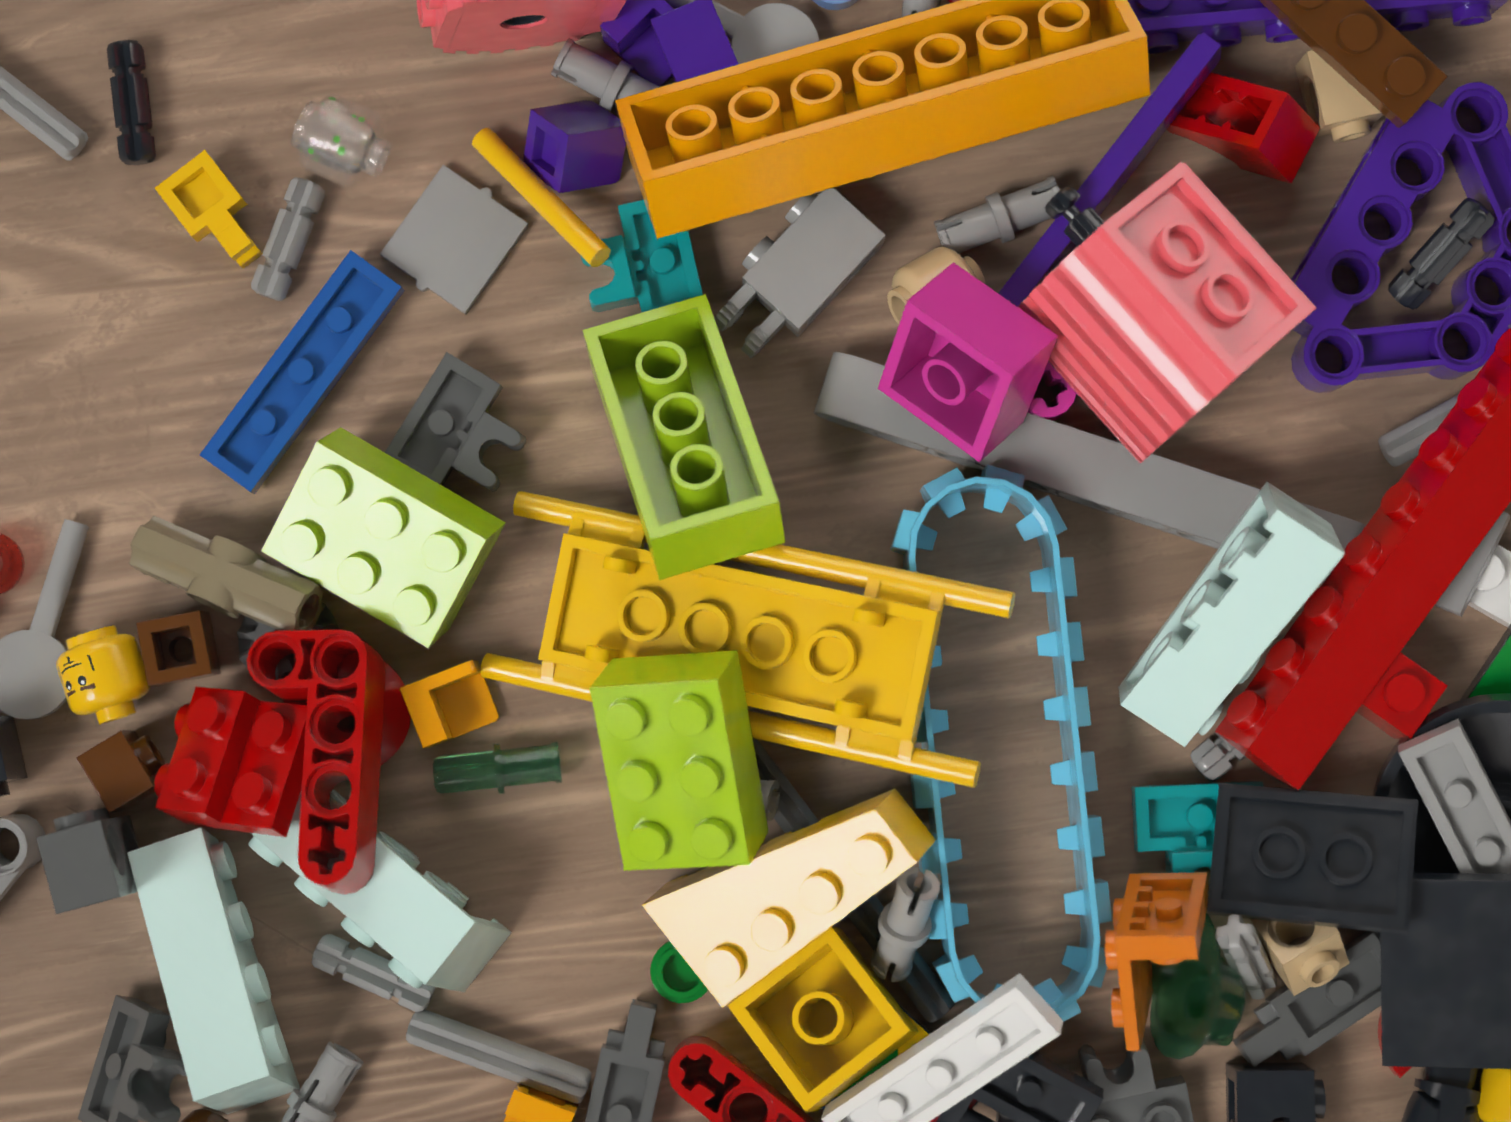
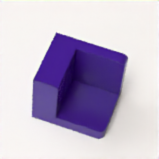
[600,0,674,87]
[650,0,739,83]
[523,100,626,193]

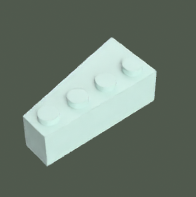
[1118,482,1345,747]
[127,827,300,1114]

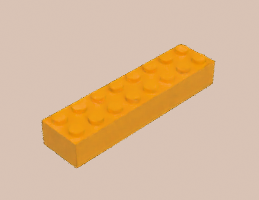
[615,0,1151,239]

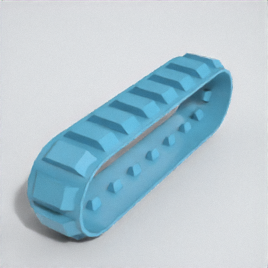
[890,465,1112,1022]

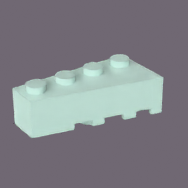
[248,789,512,992]

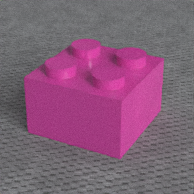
[877,262,1058,462]

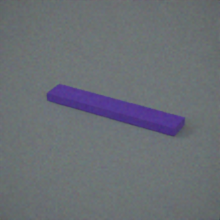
[998,32,1221,308]

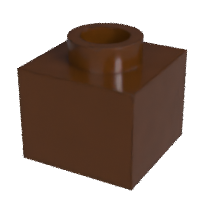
[136,610,221,687]
[76,730,165,813]

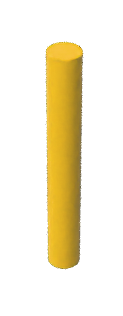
[472,128,611,267]

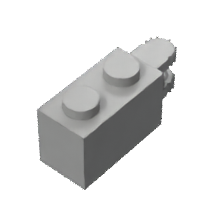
[714,188,886,358]

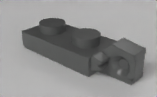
[1232,930,1381,1067]
[585,999,666,1122]

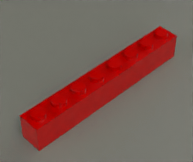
[1215,328,1511,791]

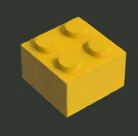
[727,926,919,1112]

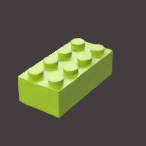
[582,294,786,580]

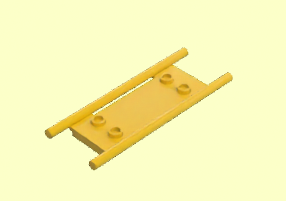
[480,491,1015,788]

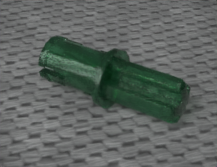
[433,742,562,794]

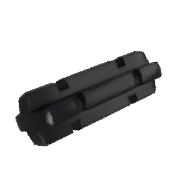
[106,40,156,165]
[1388,197,1495,310]

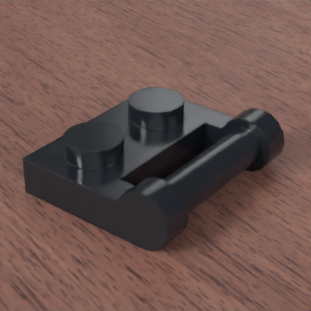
[933,1052,1104,1122]

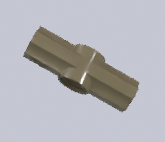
[129,516,324,631]

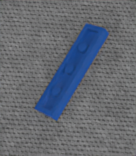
[199,250,405,494]

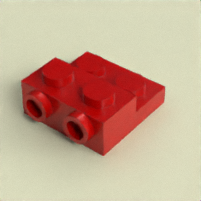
[154,686,307,837]

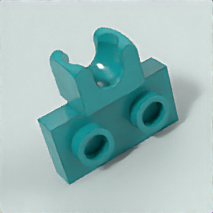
[580,200,703,312]
[1131,781,1263,873]

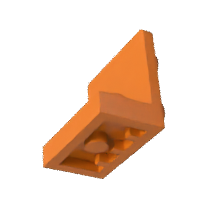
[1105,872,1209,1051]

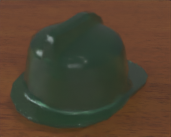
[1150,913,1246,1060]

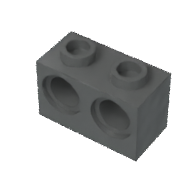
[36,807,139,914]

